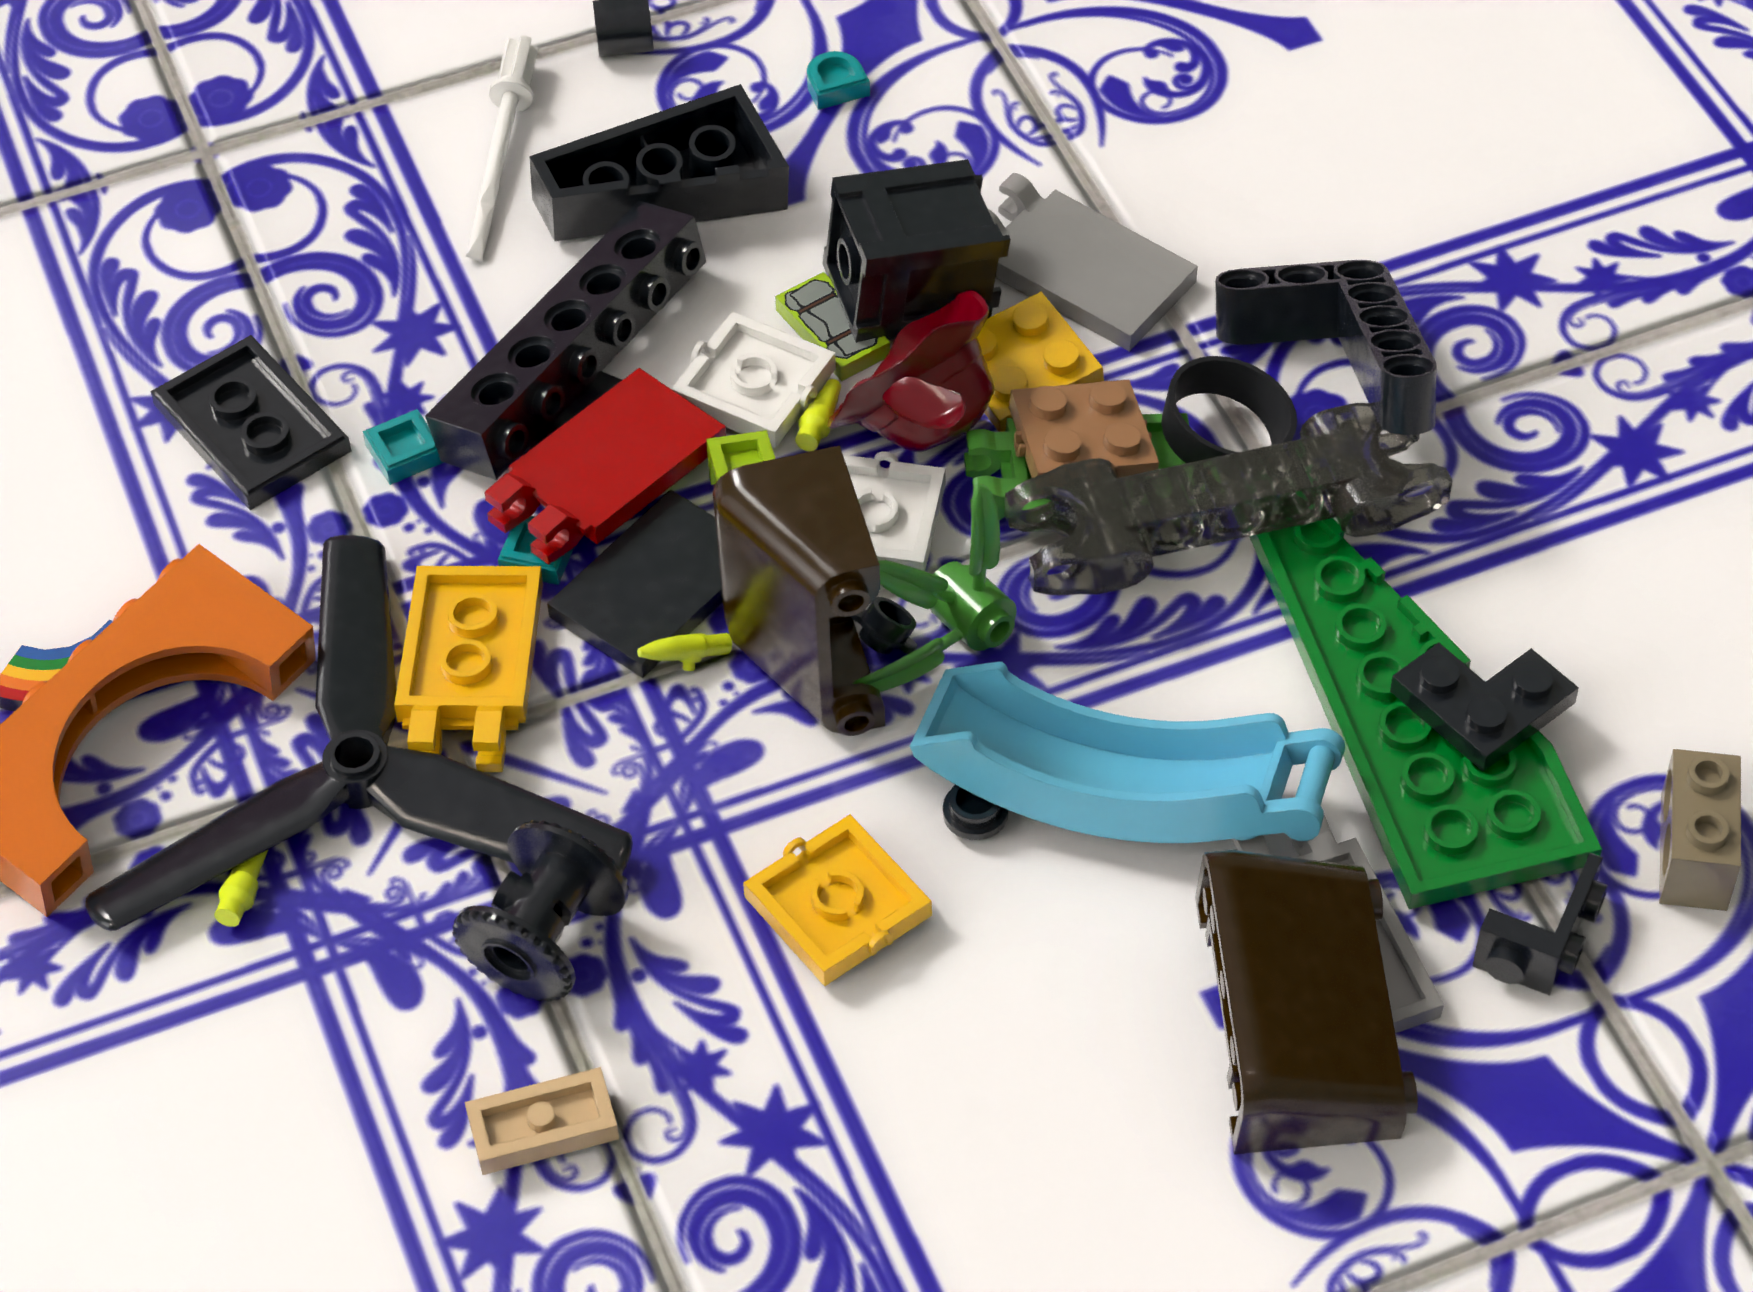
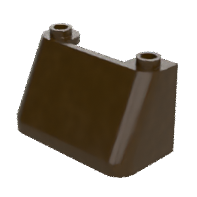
[713,445,886,736]
[1195,850,1418,1154]

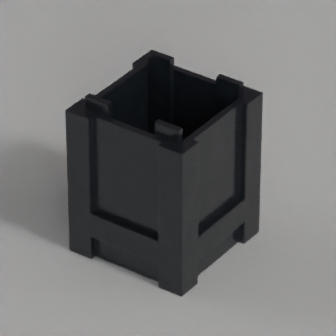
[822,159,1011,343]

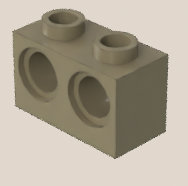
[1659,749,1741,911]

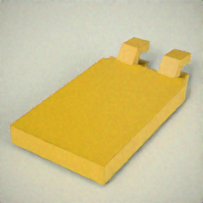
[394,566,543,772]

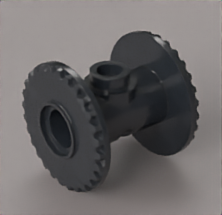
[452,820,629,1002]

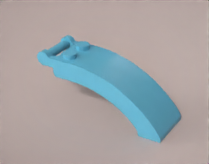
[910,662,1345,843]

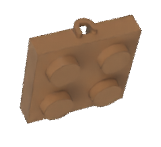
[1009,380,1159,491]

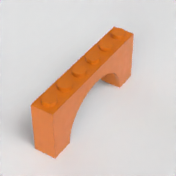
[0,544,316,917]

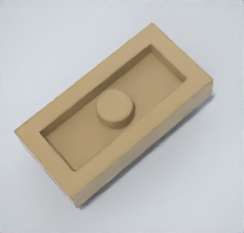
[465,1067,619,1175]

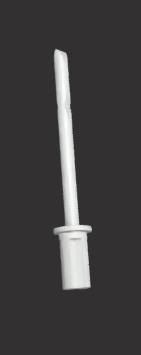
[466,35,539,261]

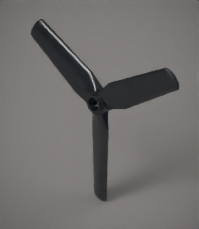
[85,535,633,931]

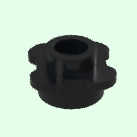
[850,597,917,654]

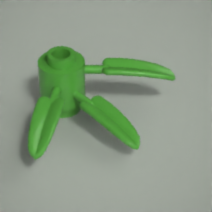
[852,483,1017,692]

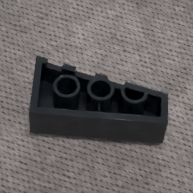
[529,84,789,241]

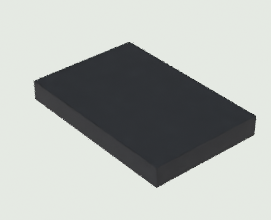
[150,335,352,510]
[547,489,723,678]

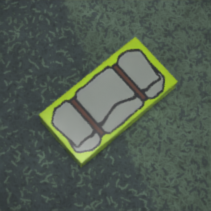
[775,272,890,381]

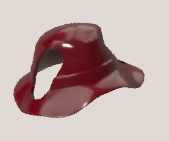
[827,290,994,453]

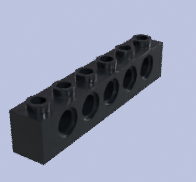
[425,201,706,480]

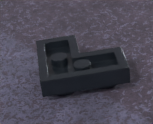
[1390,643,1579,772]

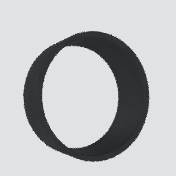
[1161,356,1297,481]

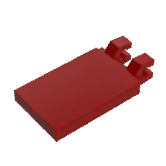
[484,368,726,565]

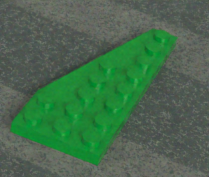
[1238,482,1602,909]

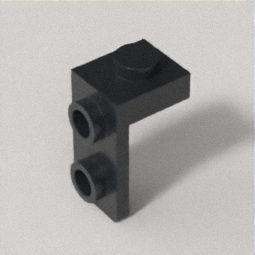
[1473,853,1608,996]

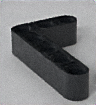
[1215,260,1437,435]

